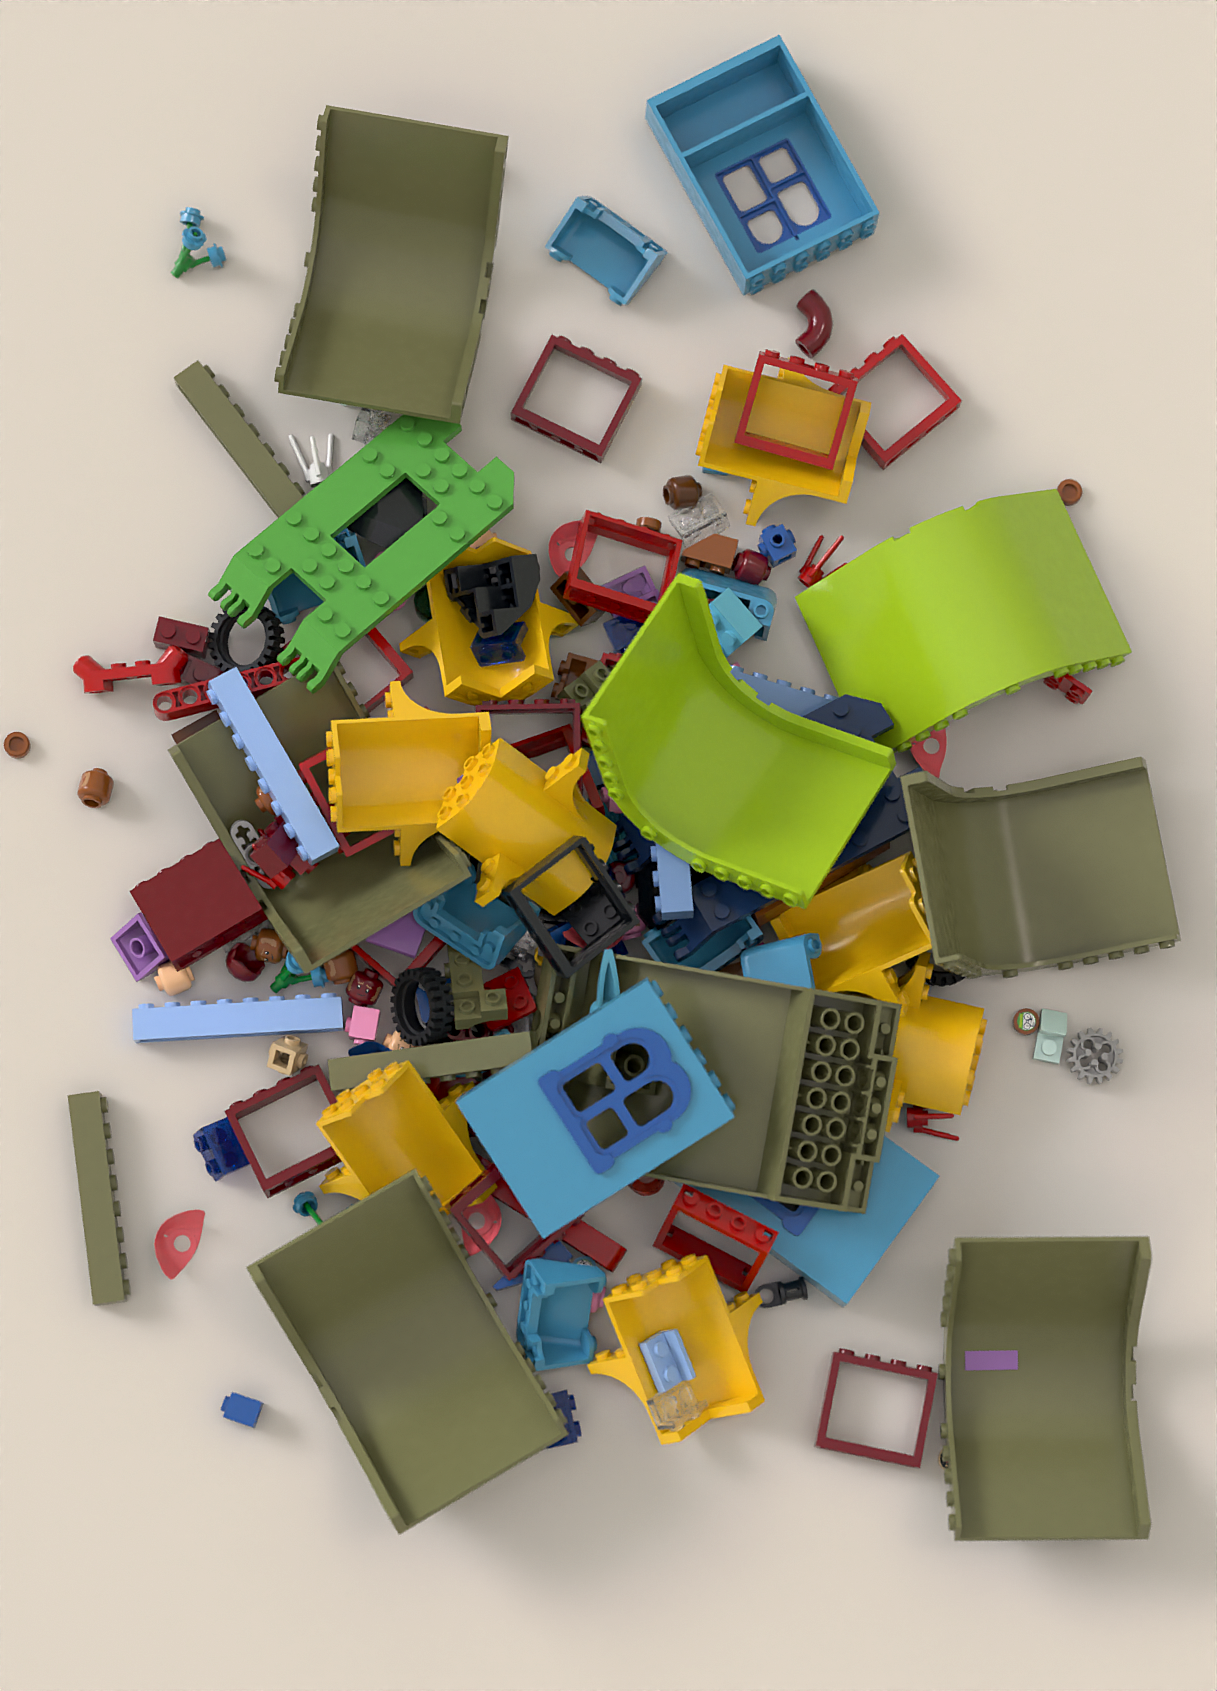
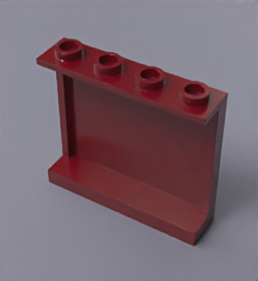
[129,839,268,972]

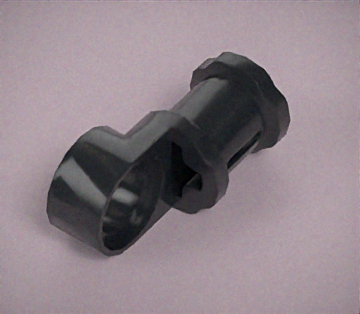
[755,1276,808,1308]

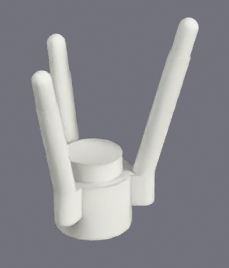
[289,433,333,487]

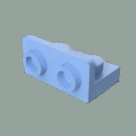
[639,1329,696,1393]

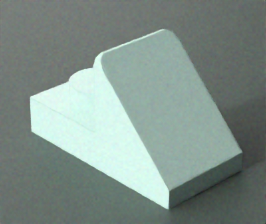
[1033,1008,1067,1064]

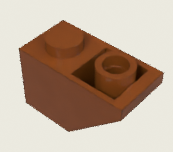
[681,533,739,576]

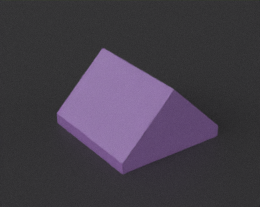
[110,912,170,982]

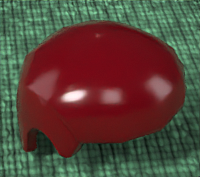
[225,942,265,982]

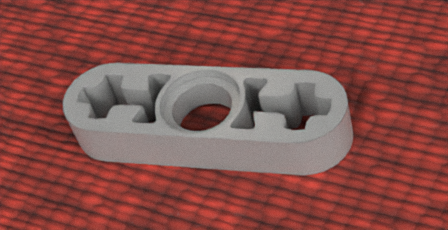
[230,820,271,889]

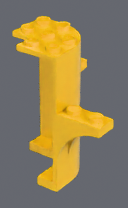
[695,357,871,526]
[399,537,579,706]
[326,681,492,866]
[436,738,617,916]
[770,851,932,1018]
[834,951,987,1132]
[315,1060,497,1216]
[587,1254,765,1445]

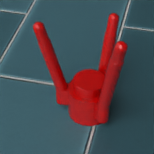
[798,535,847,588]
[241,829,295,890]
[907,1105,959,1141]

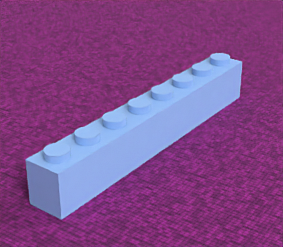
[206,667,340,866]
[132,993,344,1043]

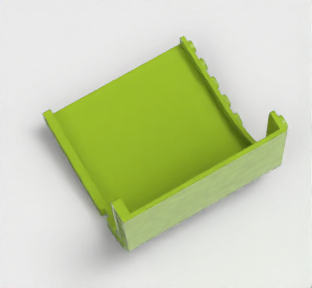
[795,489,1132,753]
[581,573,896,909]

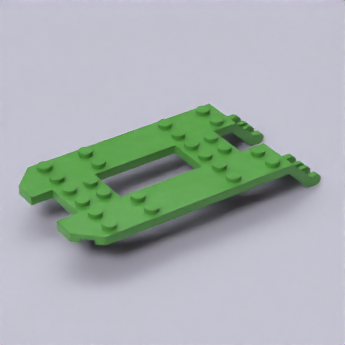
[208,414,515,694]

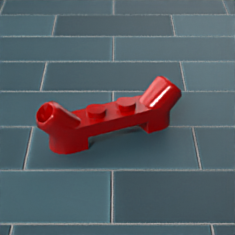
[73,645,189,694]

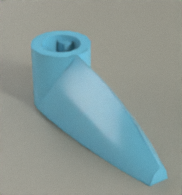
[590,949,620,1013]

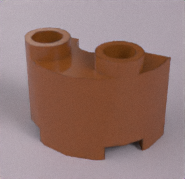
[551,652,598,701]

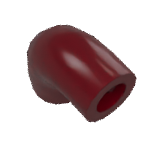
[795,289,833,359]

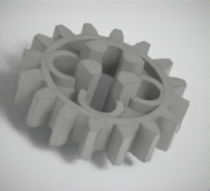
[1066,1028,1123,1084]

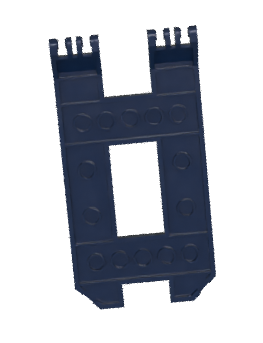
[612,694,930,962]

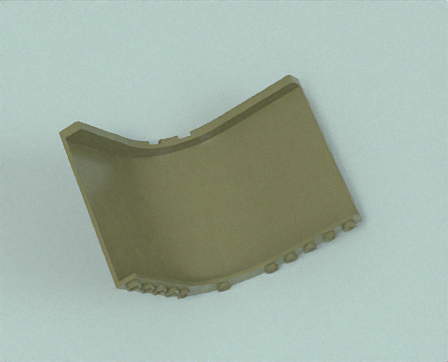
[274,105,509,424]
[168,661,472,974]
[900,757,1181,979]
[246,1169,569,1535]
[938,1236,1152,1541]

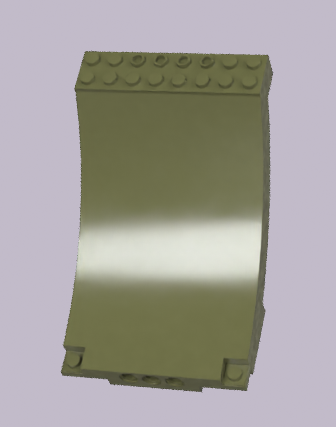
[530,944,902,1214]

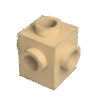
[266,1035,308,1076]

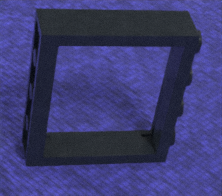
[501,835,640,978]

